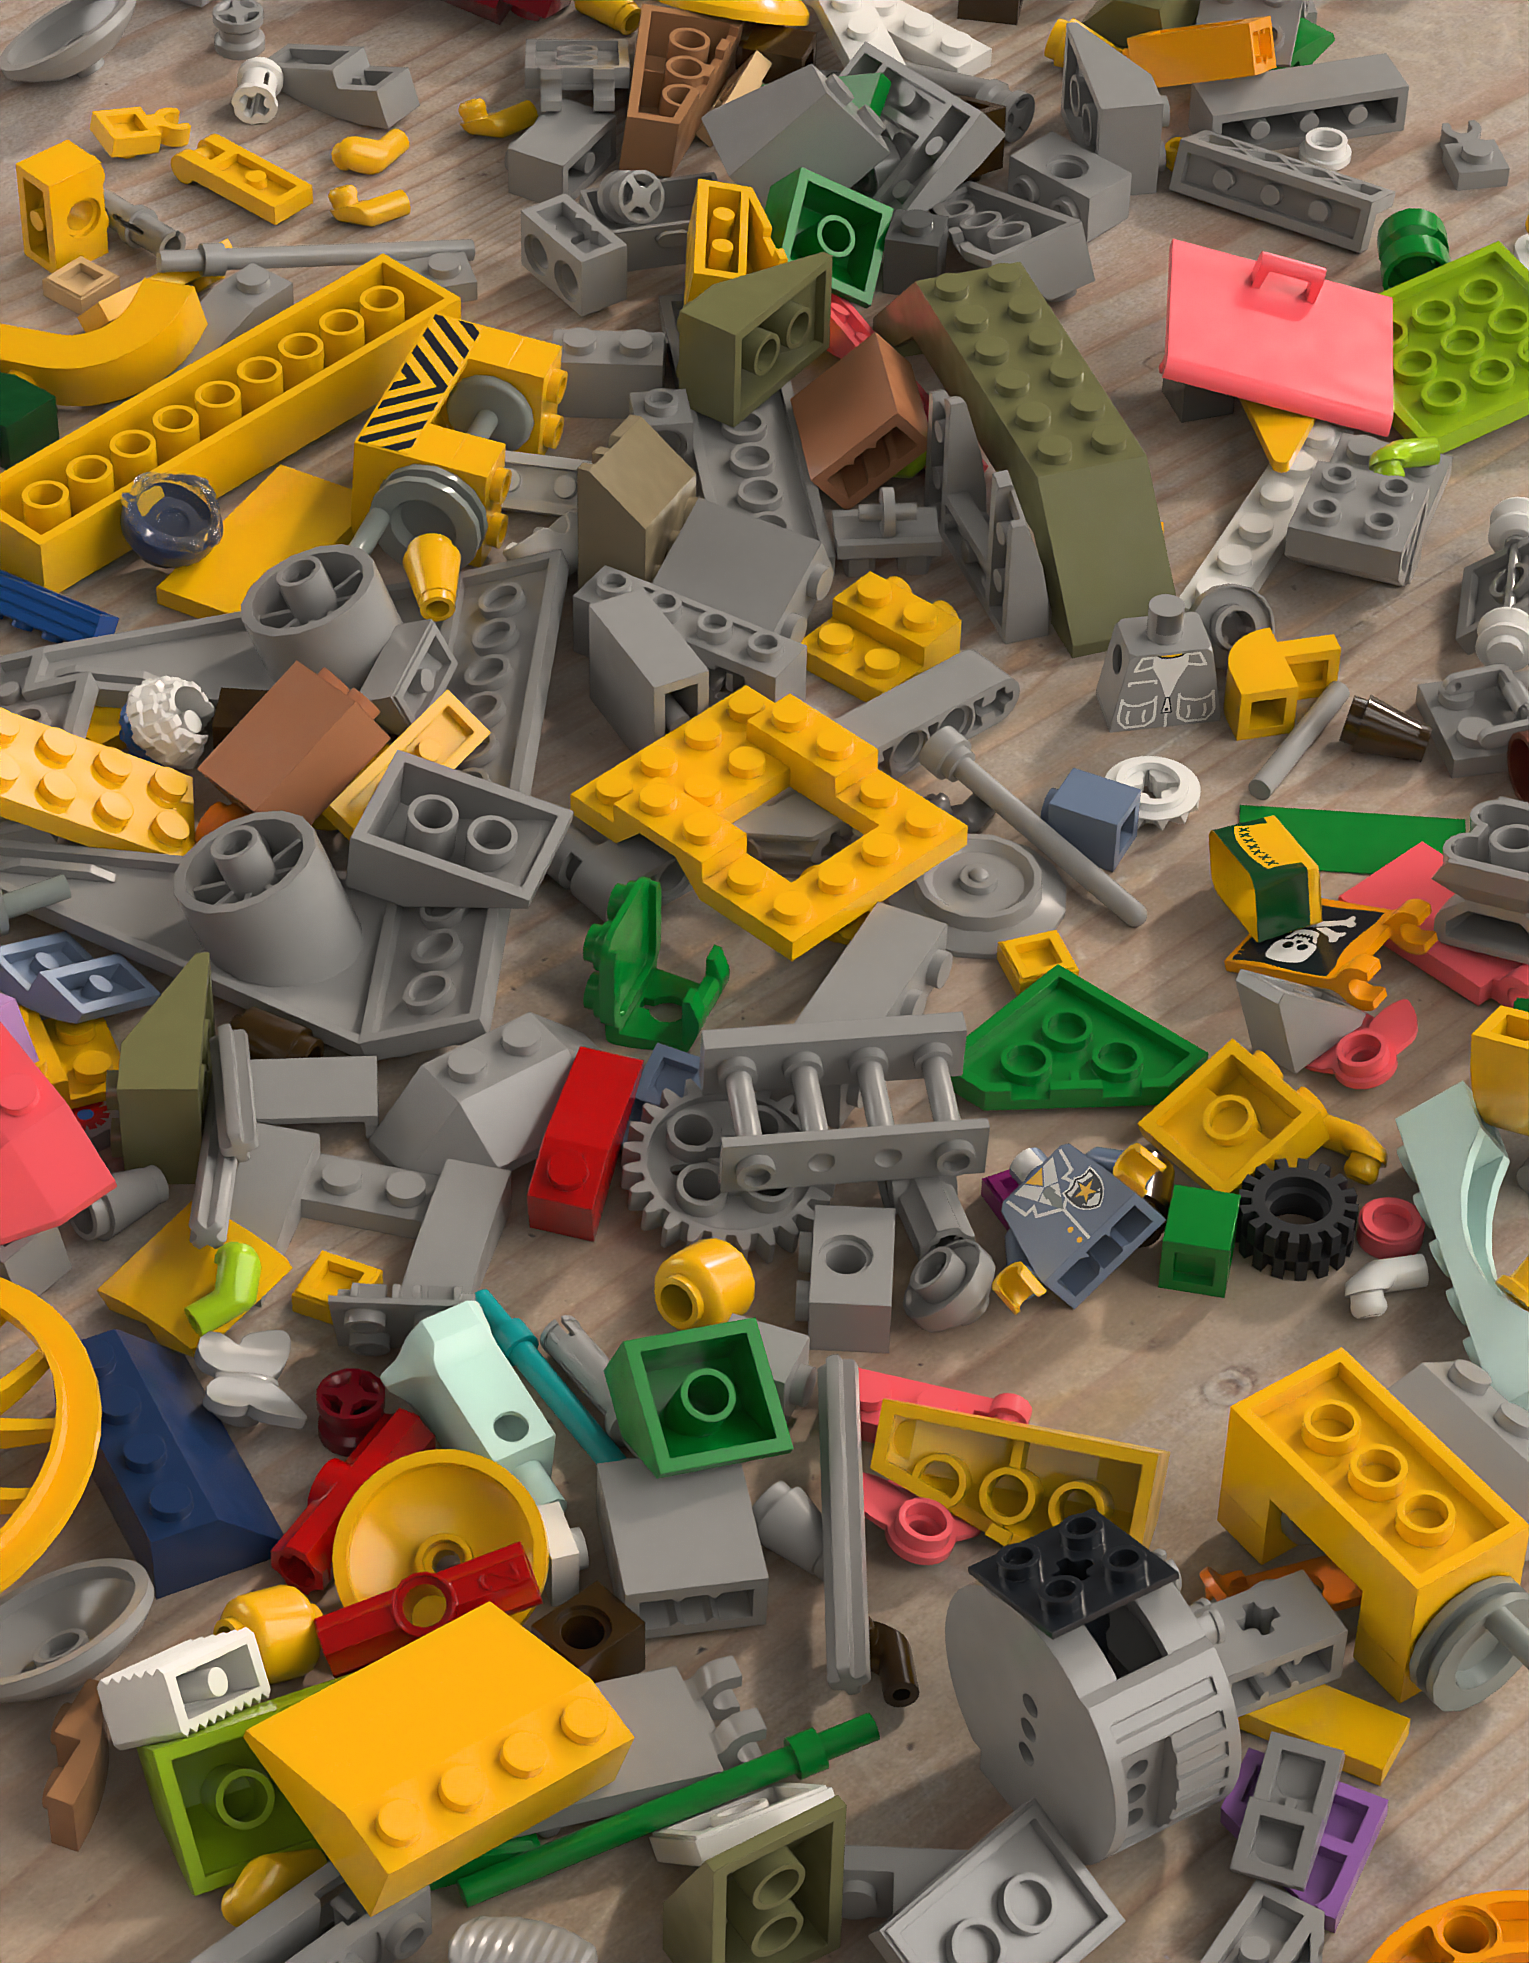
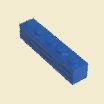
[0,569,119,644]

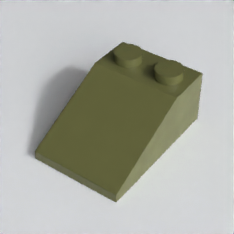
[676,252,833,428]
[106,952,216,1184]
[663,1795,847,1963]

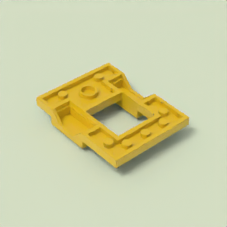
[570,685,968,961]

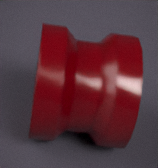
[316,1368,386,1457]

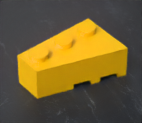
[684,178,788,305]

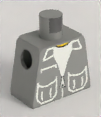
[1096,594,1221,733]

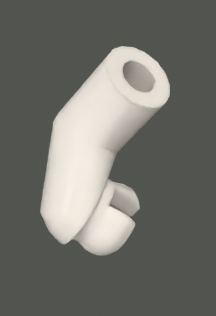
[1345,1254,1429,1319]

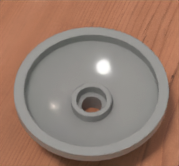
[0,0,137,82]
[0,1558,154,1703]

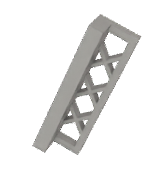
[1169,129,1396,253]

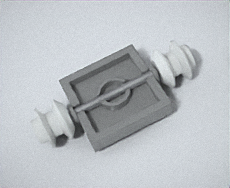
[1455,497,1529,672]

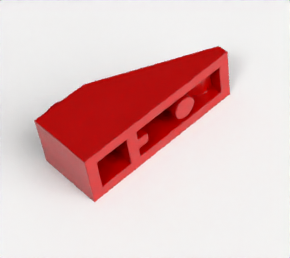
[527,1046,644,1242]

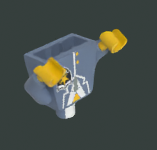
[991,1143,1167,1315]

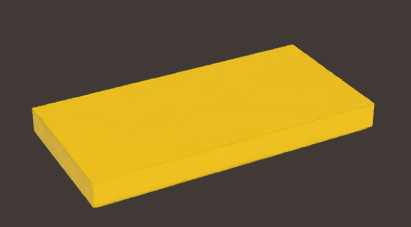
[156,464,355,619]

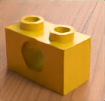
[16,139,109,273]

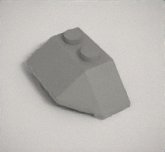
[369,1012,602,1176]

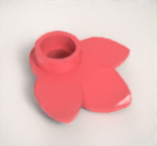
[1305,999,1418,1089]
[863,1472,982,1565]

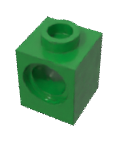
[1158,1184,1241,1298]

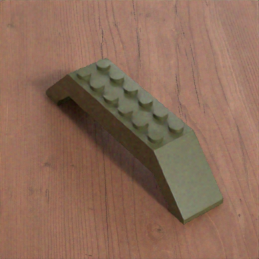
[873,262,1176,658]

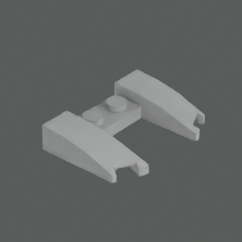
[839,41,1006,220]
[924,389,1049,644]
[229,1122,512,1307]

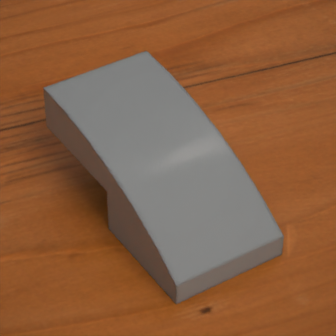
[1230,1731,1345,1892]

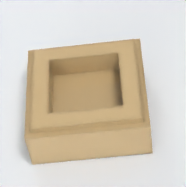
[42,256,121,315]

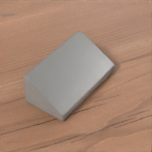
[360,619,458,736]

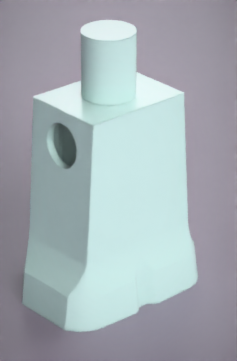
[380,1300,567,1513]

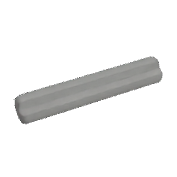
[209,1023,259,1163]

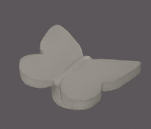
[194,1330,308,1429]

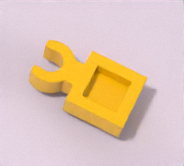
[90,107,191,159]

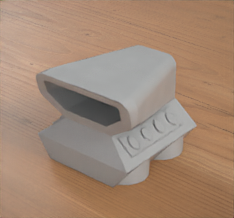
[1431,796,1529,965]

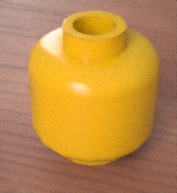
[654,1238,755,1331]
[213,1585,323,1685]

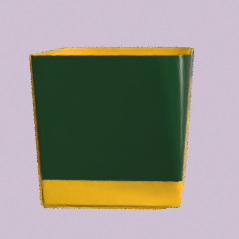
[1209,815,1322,943]

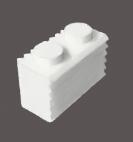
[97,1627,271,1751]

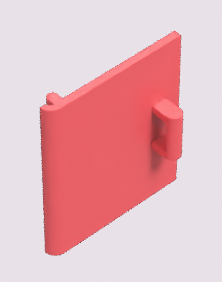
[1159,239,1393,437]

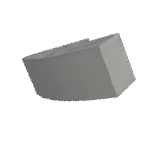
[264,44,420,129]

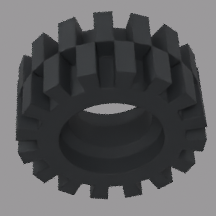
[1235,1158,1359,1281]

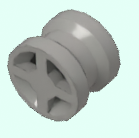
[212,0,265,60]
[975,79,1035,143]
[597,170,665,224]

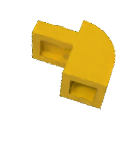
[1223,627,1341,741]

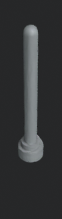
[919,726,1147,927]

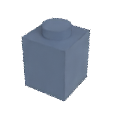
[1041,768,1141,872]

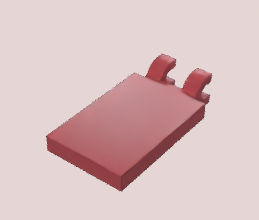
[1338,842,1529,1008]

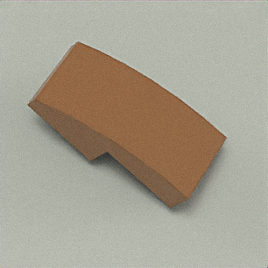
[42,1678,109,1852]

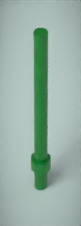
[456,1712,880,1908]

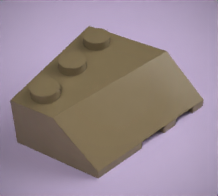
[577,414,703,590]

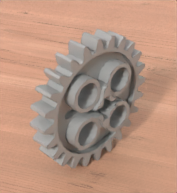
[621,1078,836,1264]

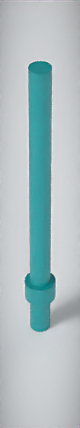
[474,1289,627,1465]

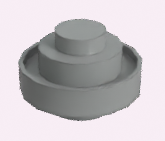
[1189,583,1275,671]
[903,1239,996,1333]

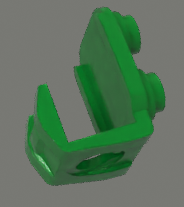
[583,876,730,1052]

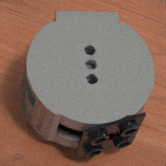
[945,1508,1242,1865]

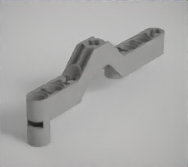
[546,649,1020,922]

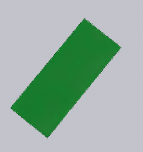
[1239,805,1466,874]

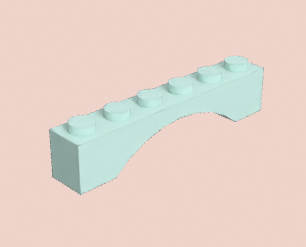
[1395,1081,1529,1412]

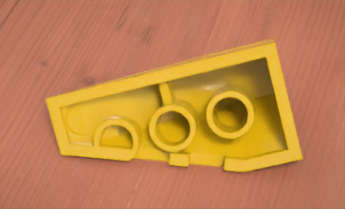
[870,1398,1170,1549]

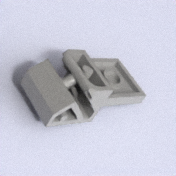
[1285,432,1453,586]

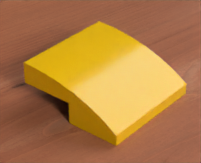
[97,1201,292,1358]

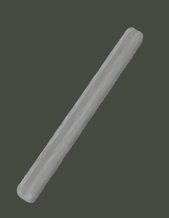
[817,1354,871,1695]

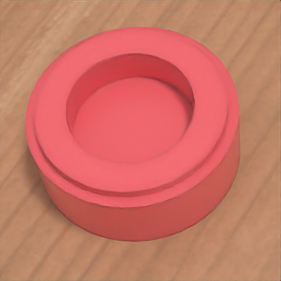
[1356,1197,1425,1259]

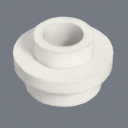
[1299,127,1352,172]

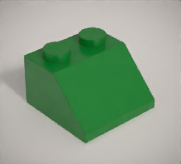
[764,167,894,308]
[603,1317,794,1479]

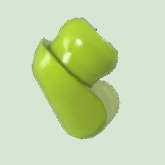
[1369,436,1440,477]
[184,1242,262,1337]

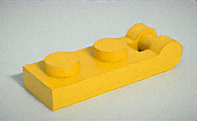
[171,133,313,225]

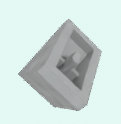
[1235,969,1366,1074]

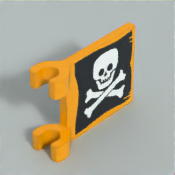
[1224,898,1438,1011]

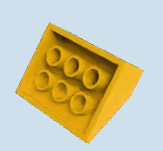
[243,1601,635,1917]

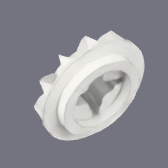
[1105,756,1201,831]

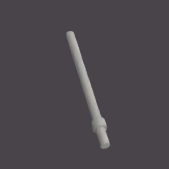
[156,239,475,277]

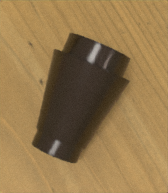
[1339,695,1433,762]

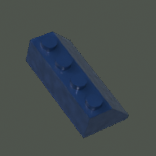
[52,1329,284,1600]

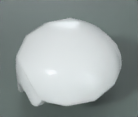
[502,508,578,577]

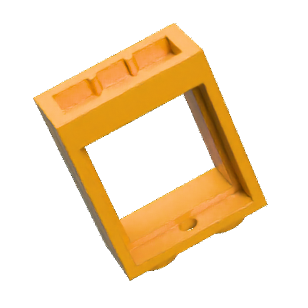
[1122,15,1277,88]

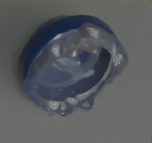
[120,472,224,569]

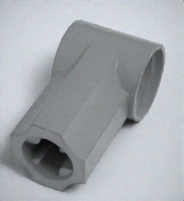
[878,1176,975,1261]

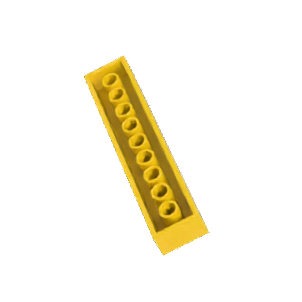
[0,253,461,593]

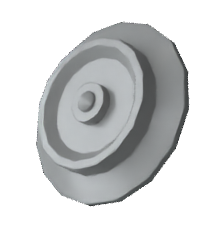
[888,834,1066,959]

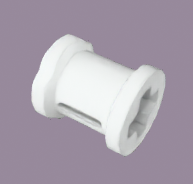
[231,57,284,125]

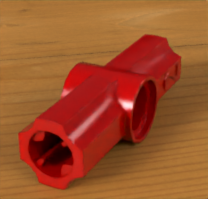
[270,1408,436,1595]
[314,1541,543,1678]

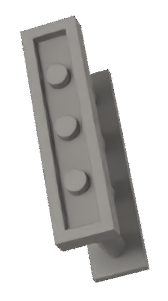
[699,1011,990,1193]

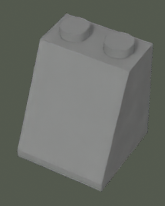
[701,64,891,209]

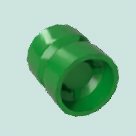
[1377,208,1451,291]

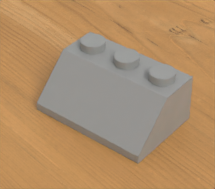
[1387,1359,1529,1561]

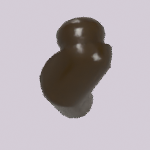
[869,1616,920,1707]

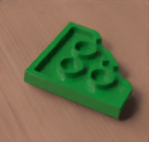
[951,964,1209,1111]

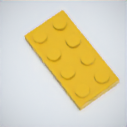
[0,707,195,856]

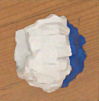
[119,676,216,770]

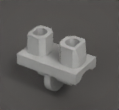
[832,487,942,577]

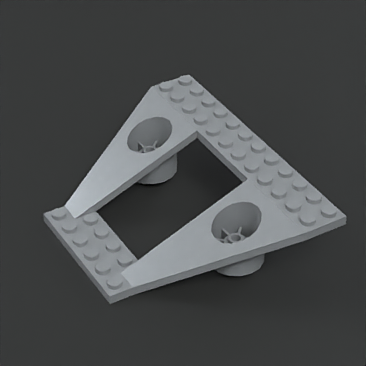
[0,544,569,1060]

